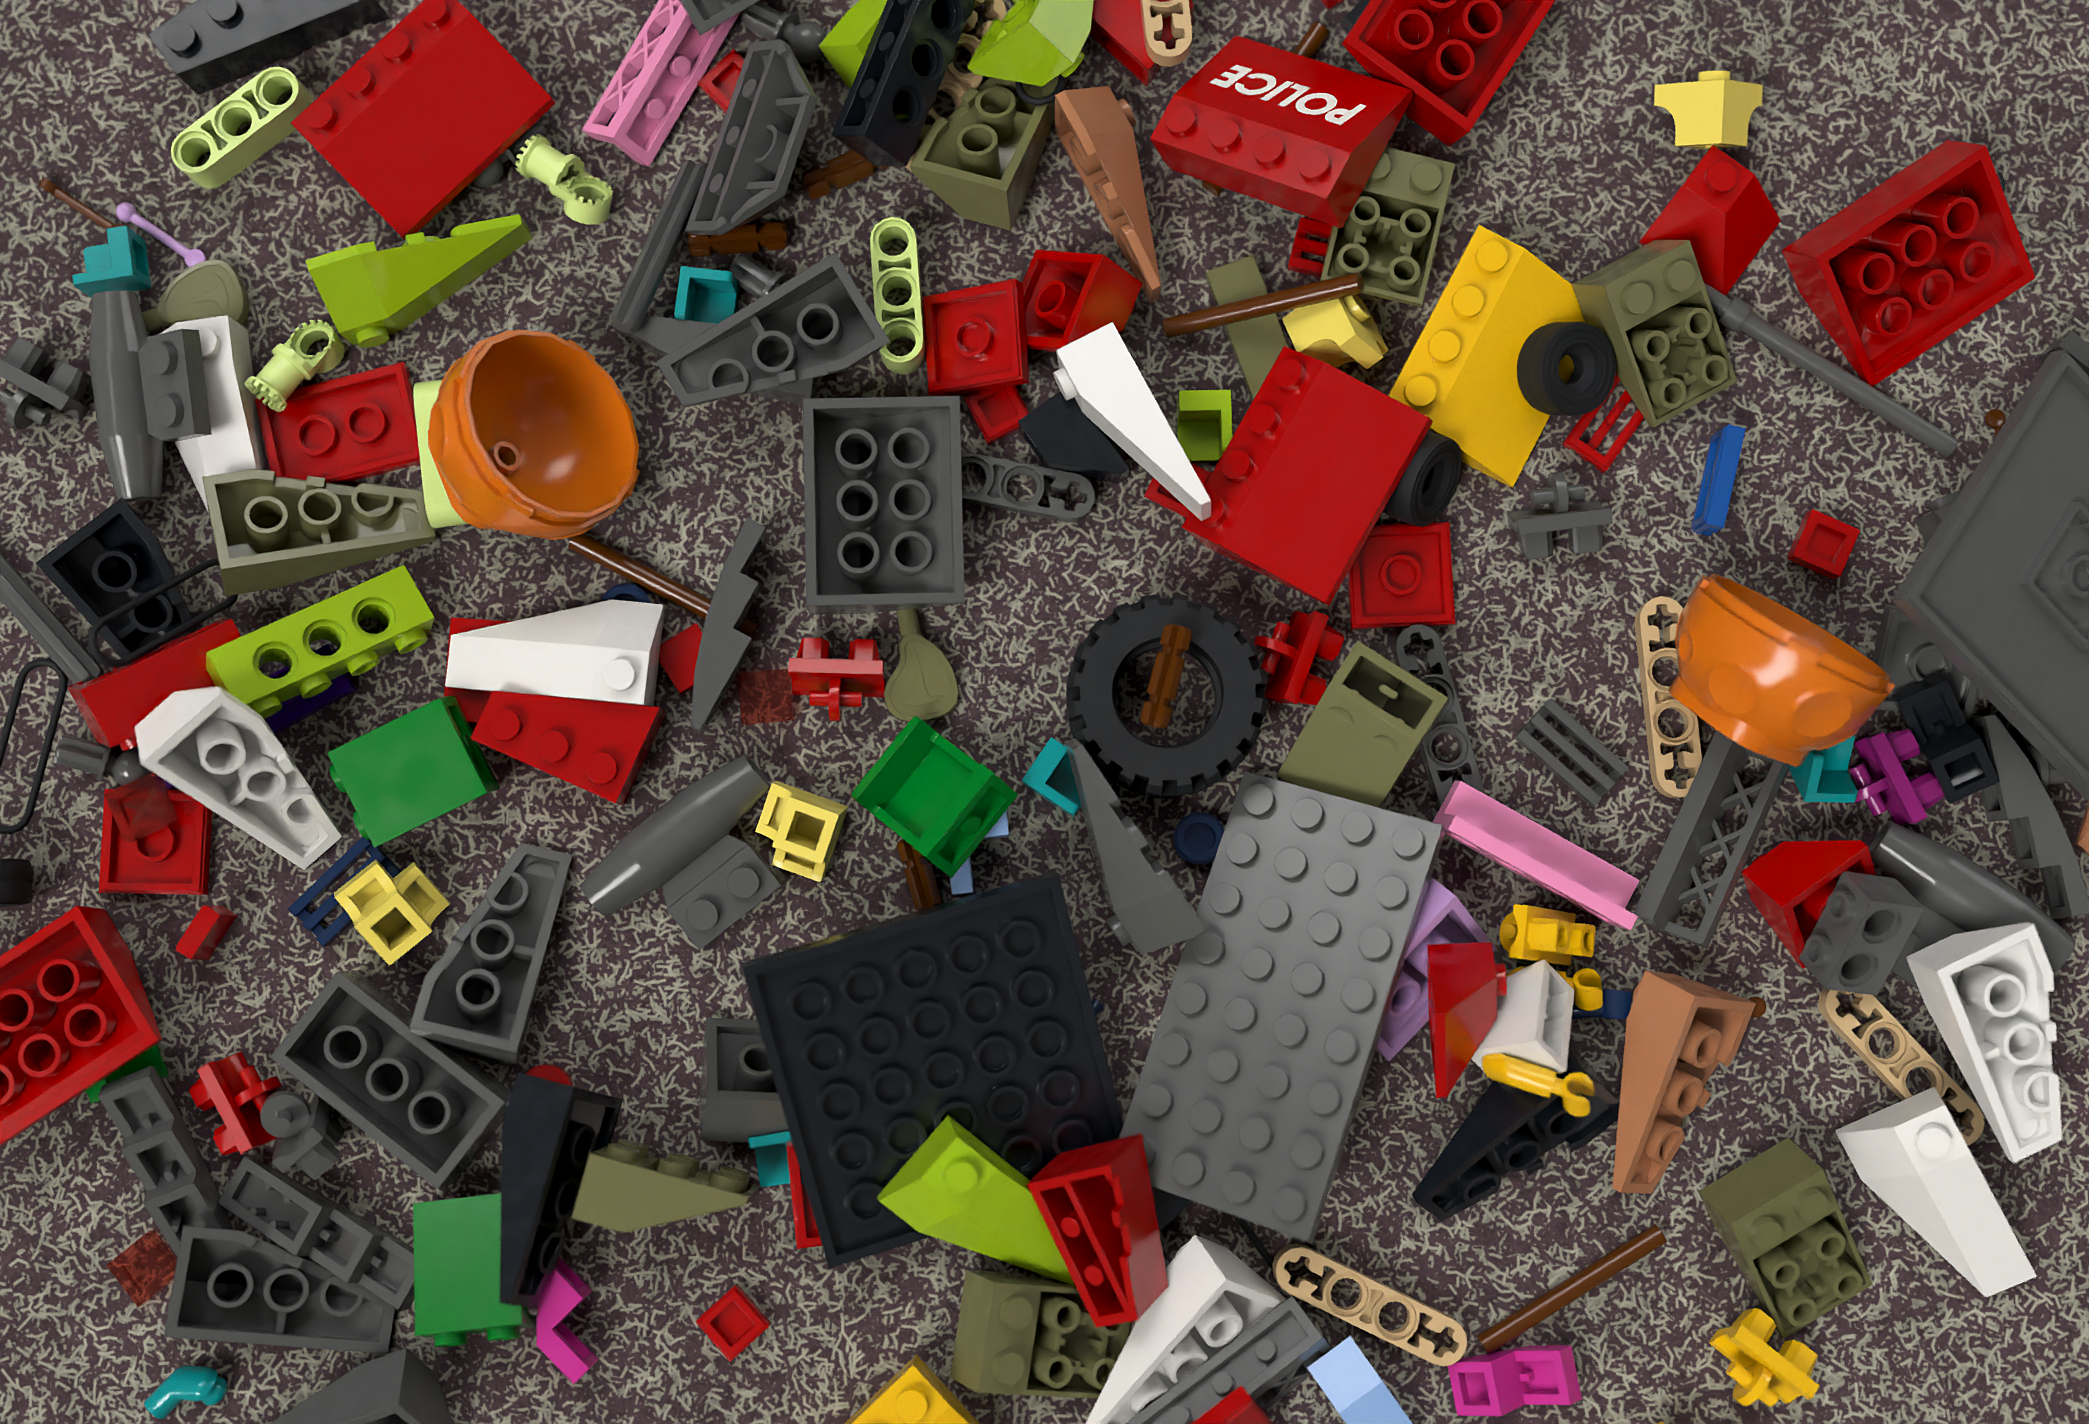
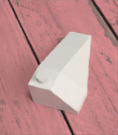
[160,315,265,513]
[1053,322,1211,521]
[445,600,665,706]
[135,687,342,870]
[1906,922,2062,1163]
[1835,1086,2037,1298]
[1086,1235,1286,1424]

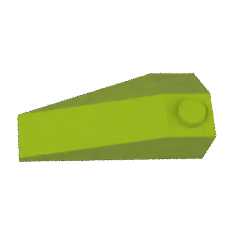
[967,0,1094,86]
[877,1115,1074,1285]

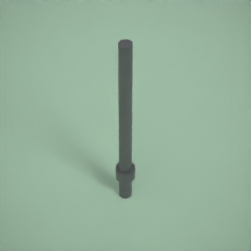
[1704,283,1959,458]

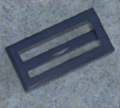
[288,836,402,946]

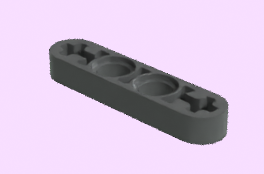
[961,451,1095,522]
[1392,624,1485,810]

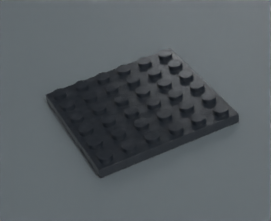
[741,871,1123,1269]

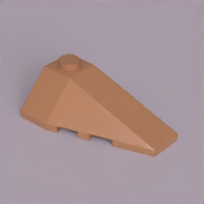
[1055,86,1161,303]
[1612,970,1756,1194]

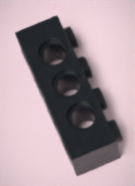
[832,0,975,166]

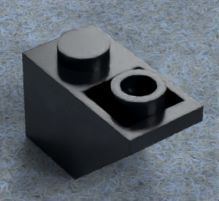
[1018,391,1131,484]

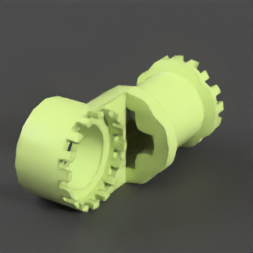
[515,134,613,225]
[244,319,345,412]

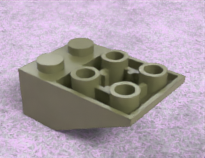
[1320,147,1455,307]
[1572,240,1737,427]
[1277,640,1450,808]
[1698,1138,1873,1339]
[572,1139,761,1233]
[950,1270,1130,1399]

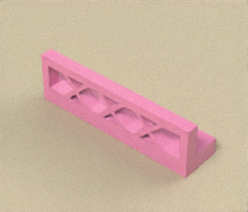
[582,0,740,166]
[1433,780,1640,930]

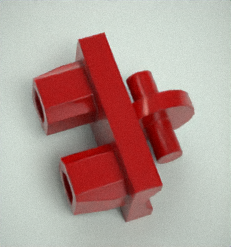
[1254,611,1344,706]
[788,637,886,722]
[189,1051,282,1155]

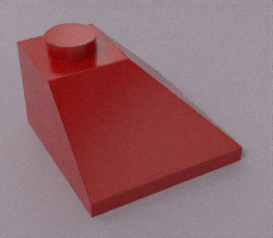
[1638,145,1781,296]
[1022,250,1143,352]
[1741,840,1876,969]
[1427,942,1507,1098]

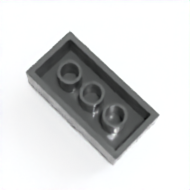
[270,970,510,1189]

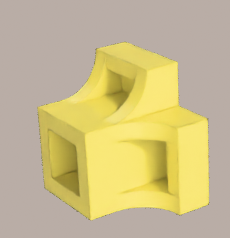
[1654,71,1763,149]
[1282,294,1388,369]
[755,781,848,882]
[334,859,450,966]

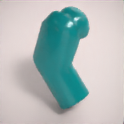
[144,1365,227,1420]

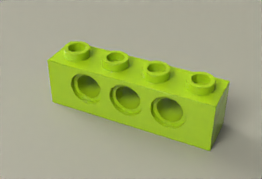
[206,565,434,719]

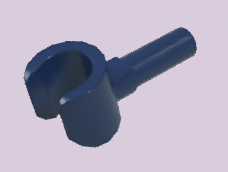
[1572,989,1632,1020]

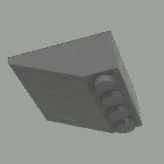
[803,396,965,615]

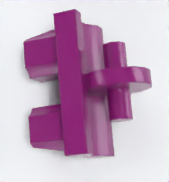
[1849,729,1944,825]

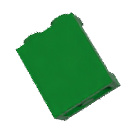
[327,695,500,848]
[851,716,1018,878]
[413,1193,537,1347]

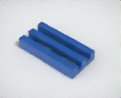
[1691,424,1746,536]

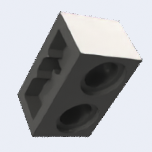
[1799,871,1924,996]

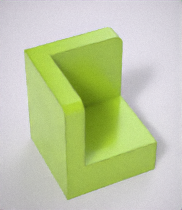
[1177,390,1232,462]

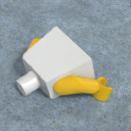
[1471,959,1603,1117]

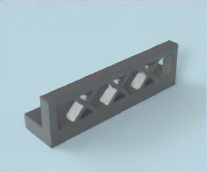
[1633,730,1789,949]
[1125,1296,1332,1424]

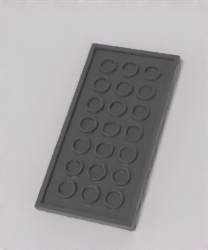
[1119,771,1446,1244]

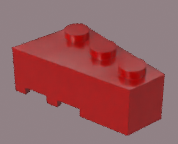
[67,619,241,751]
[470,691,667,806]
[1027,1133,1169,1328]

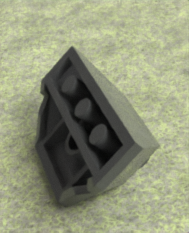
[685,39,818,235]

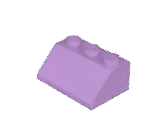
[1376,877,1496,1061]

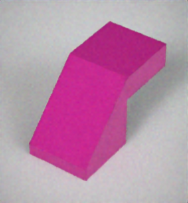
[536,1256,599,1384]
[1448,1345,1582,1416]

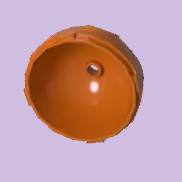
[428,329,640,540]
[1668,574,1895,767]

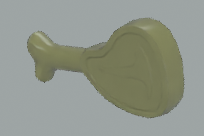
[142,259,249,332]
[884,609,960,723]

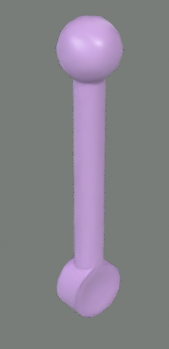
[116,202,207,267]

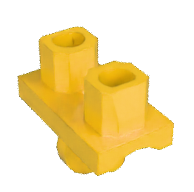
[1499,904,1596,966]
[1709,1308,1820,1407]

